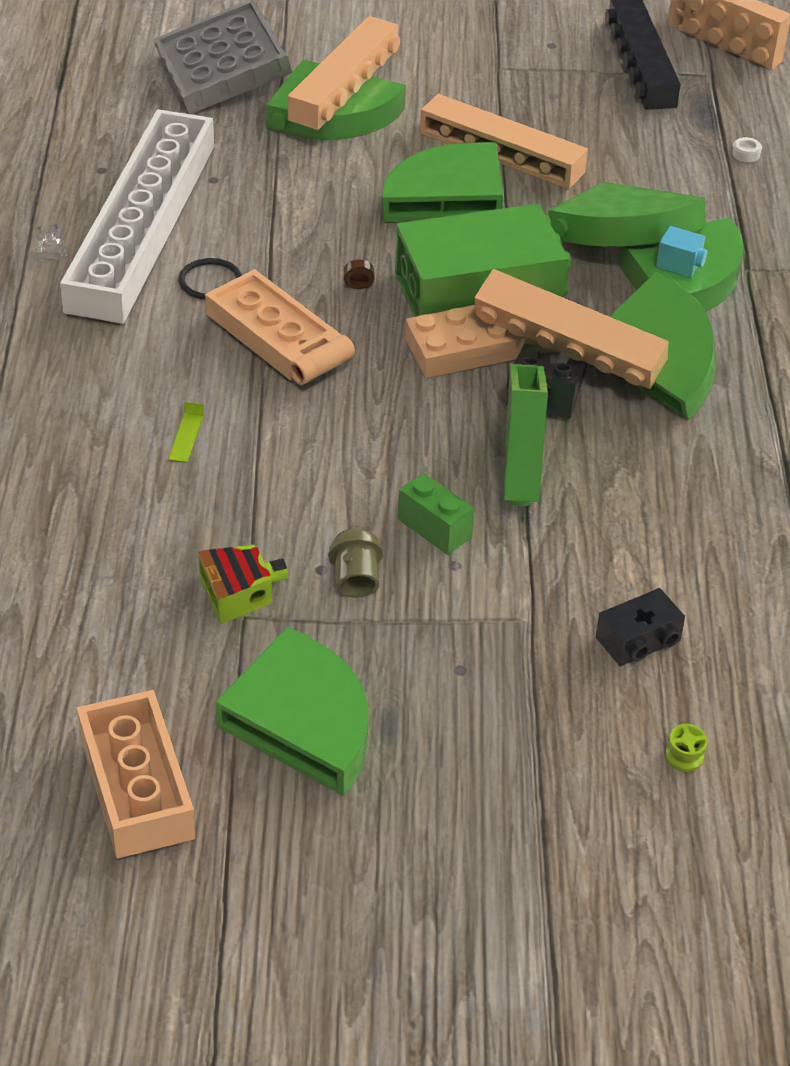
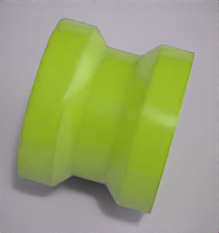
[665,724,708,772]

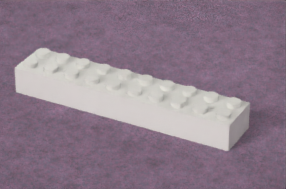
[60,109,214,324]

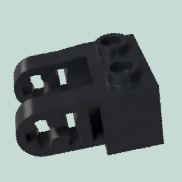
[506,343,587,419]

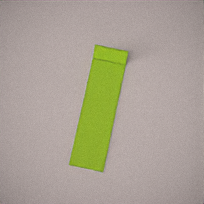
[168,402,204,463]

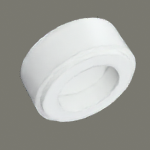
[732,137,762,162]

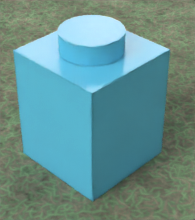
[656,226,708,278]

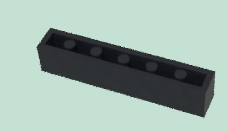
[605,0,681,110]

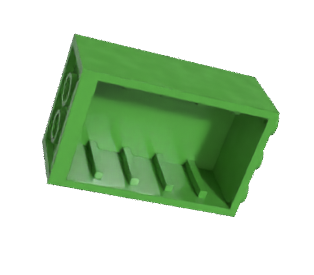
[395,203,571,317]

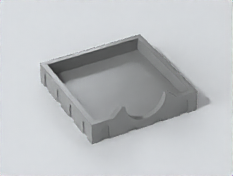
[153,0,292,114]

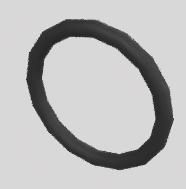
[178,258,242,299]

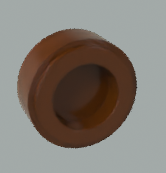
[343,259,375,289]

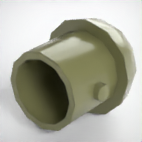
[328,528,384,598]

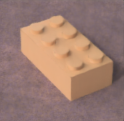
[77,690,196,859]

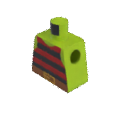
[198,545,288,624]

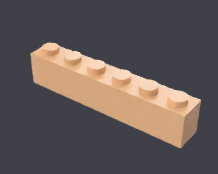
[288,16,400,130]
[420,94,588,189]
[475,269,669,389]

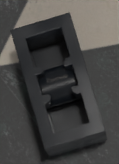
[595,588,685,667]

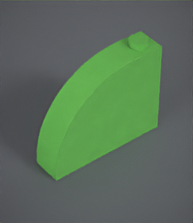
[266,59,406,140]
[383,142,503,222]
[548,182,706,246]
[618,217,743,312]
[610,271,717,420]
[504,364,548,506]
[216,626,369,796]

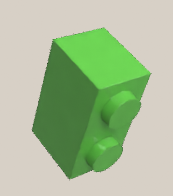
[398,472,474,555]

